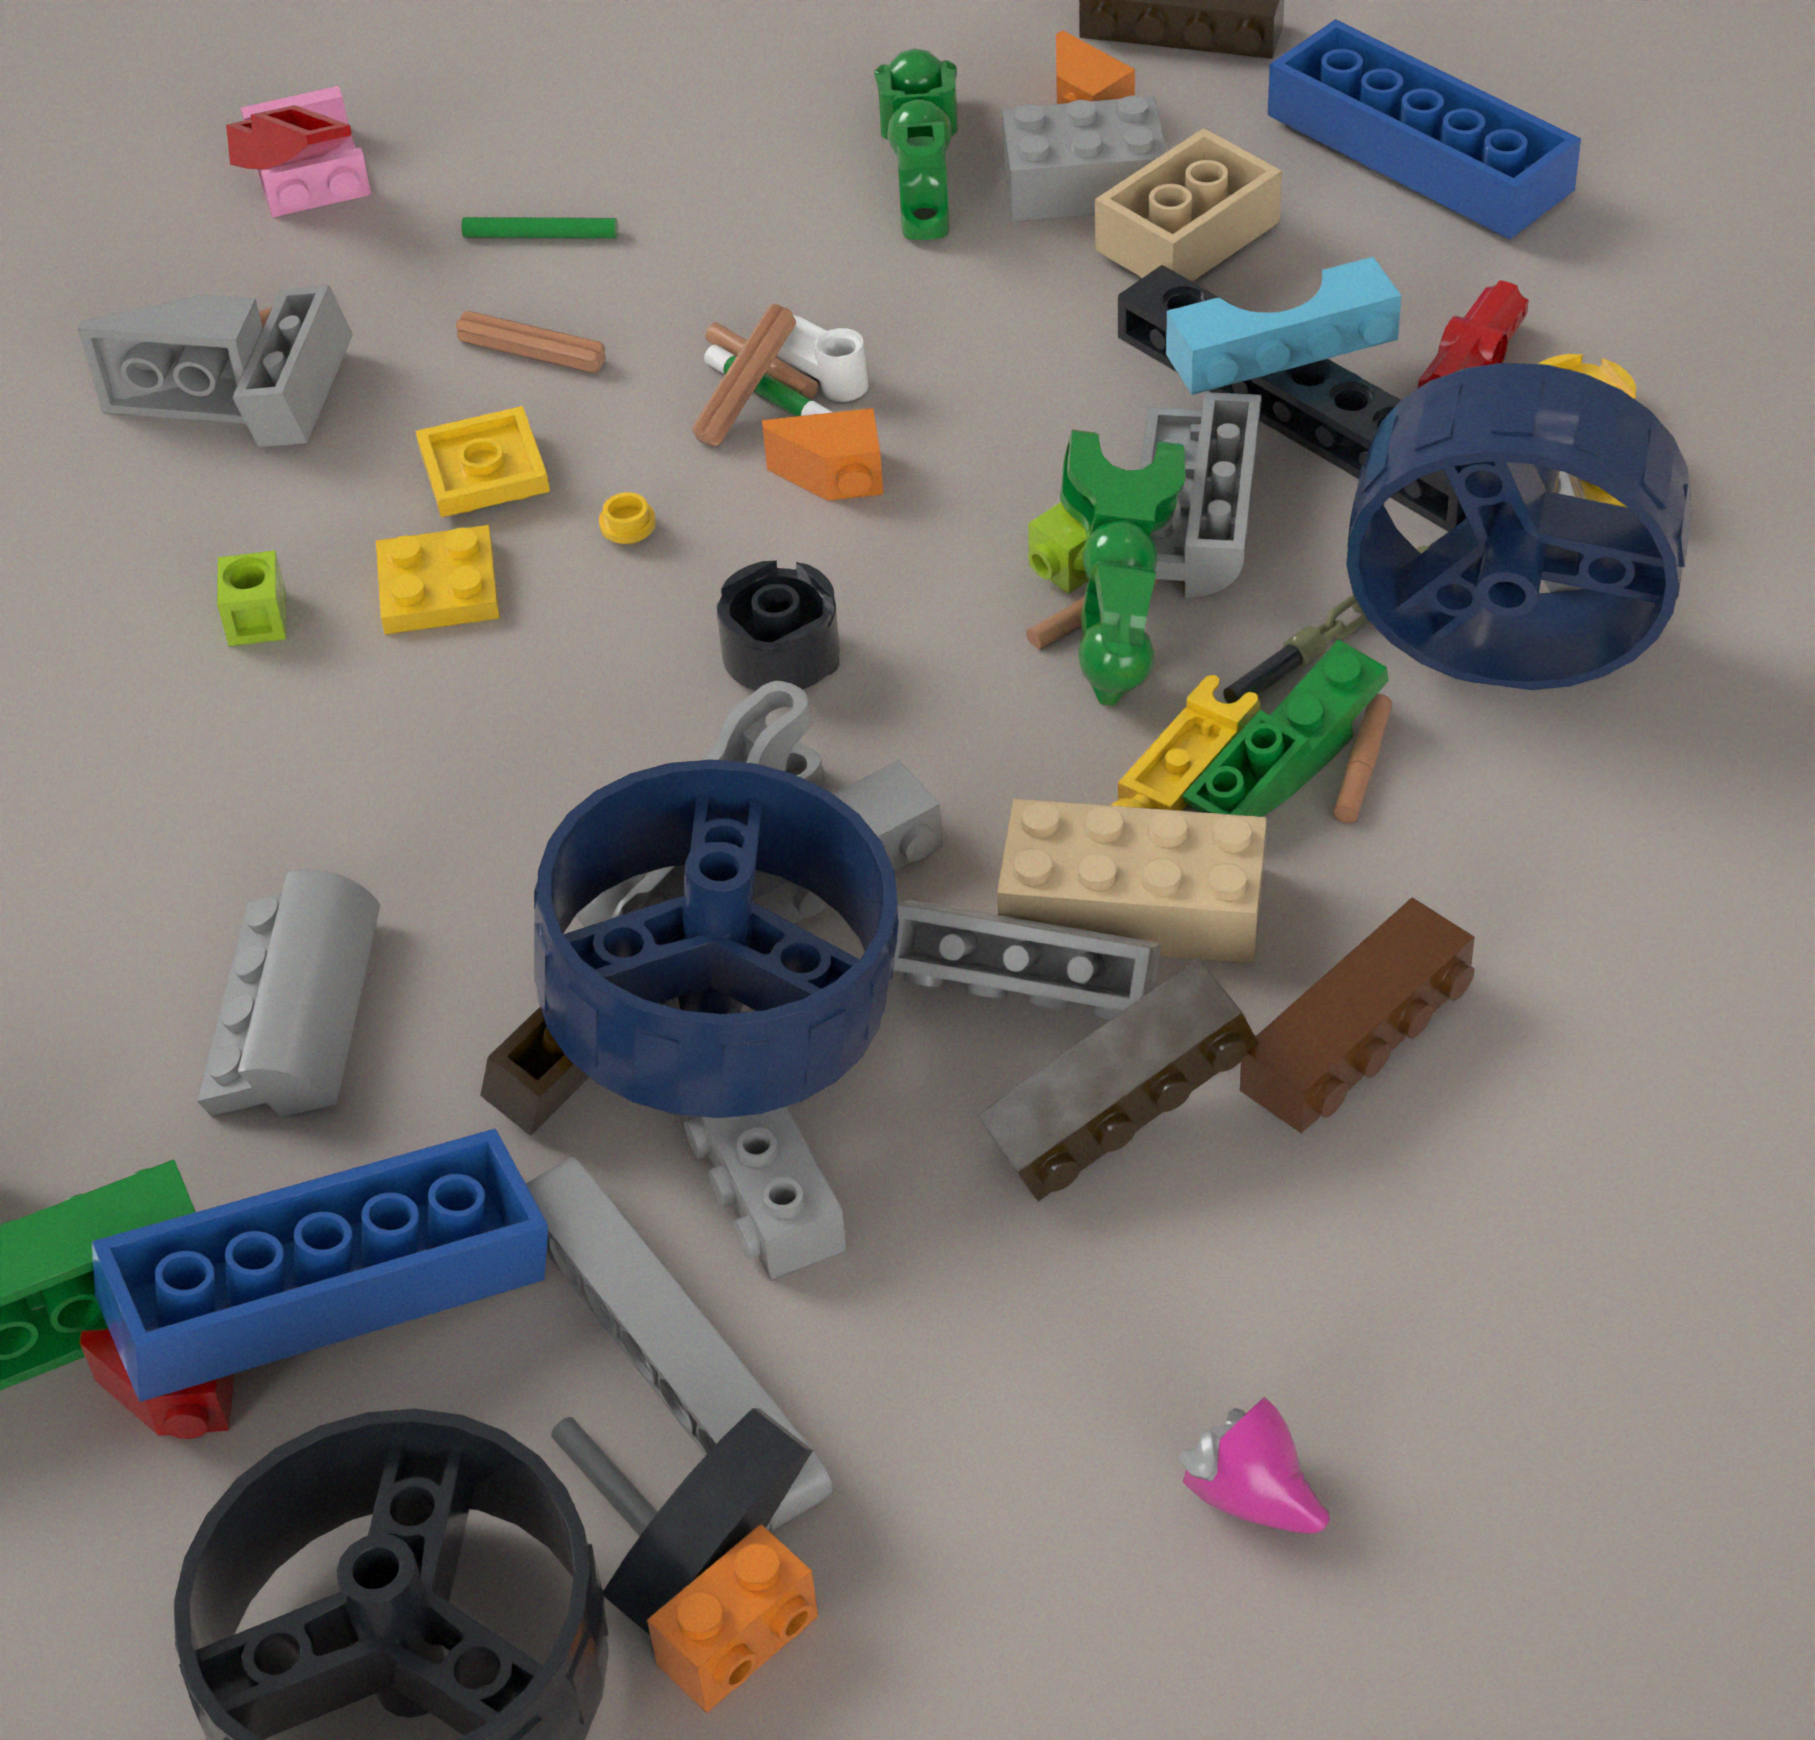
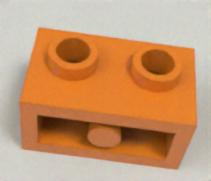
[647,1524,818,1713]

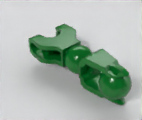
[874,48,958,240]
[1060,429,1185,706]

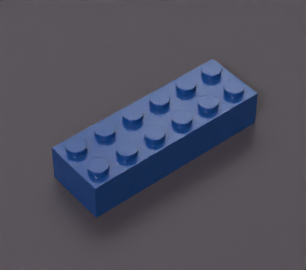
[1267,19,1581,239]
[92,1128,548,1402]

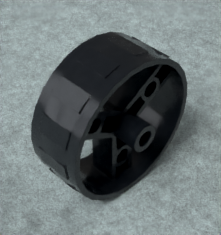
[174,1408,609,1740]

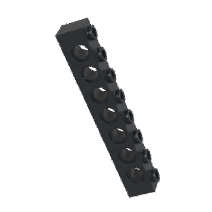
[1118,265,1467,532]

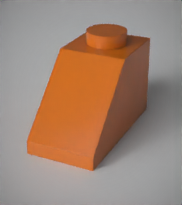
[1056,30,1135,104]
[762,408,884,501]

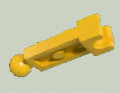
[1109,675,1261,811]

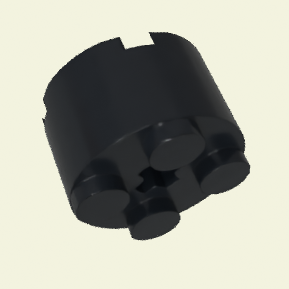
[717,560,840,691]

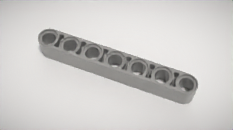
[526,1157,833,1533]

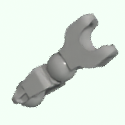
[575,681,824,927]

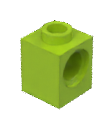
[1028,502,1089,594]
[217,550,287,646]

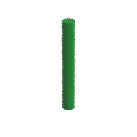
[461,217,618,239]

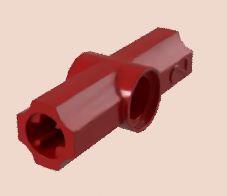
[1418,280,1529,389]

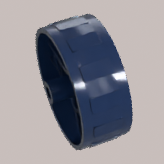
[1346,363,1692,690]
[534,759,899,1118]

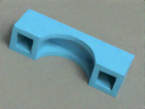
[1166,257,1402,395]

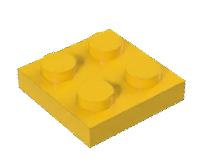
[415,406,550,518]
[376,525,500,635]

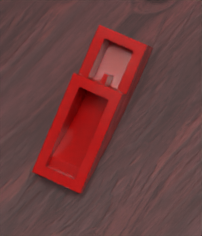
[226,105,352,169]

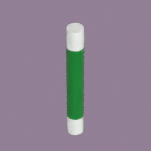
[704,345,832,416]

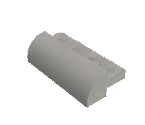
[1139,392,1261,598]
[197,869,381,1118]

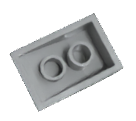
[78,294,263,424]

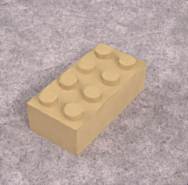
[997,798,1267,964]

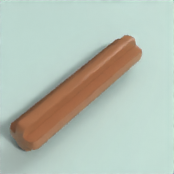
[692,304,796,447]
[456,311,606,373]

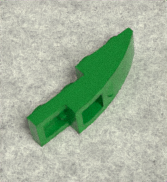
[1183,639,1389,817]

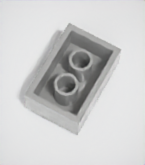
[1002,96,1166,222]

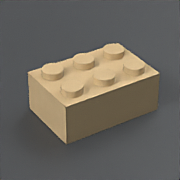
[1095,128,1282,282]

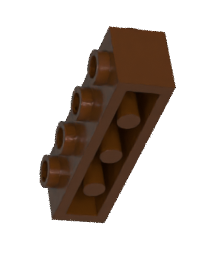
[1240,897,1475,1134]

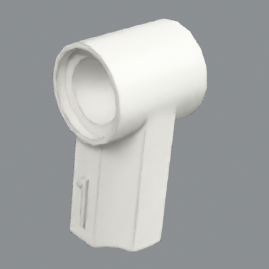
[776,315,869,402]

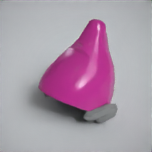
[1178,1397,1330,1533]

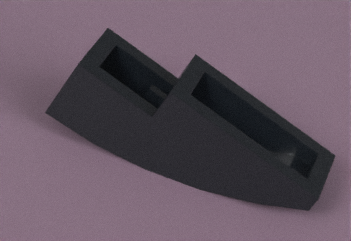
[603,1408,813,1635]

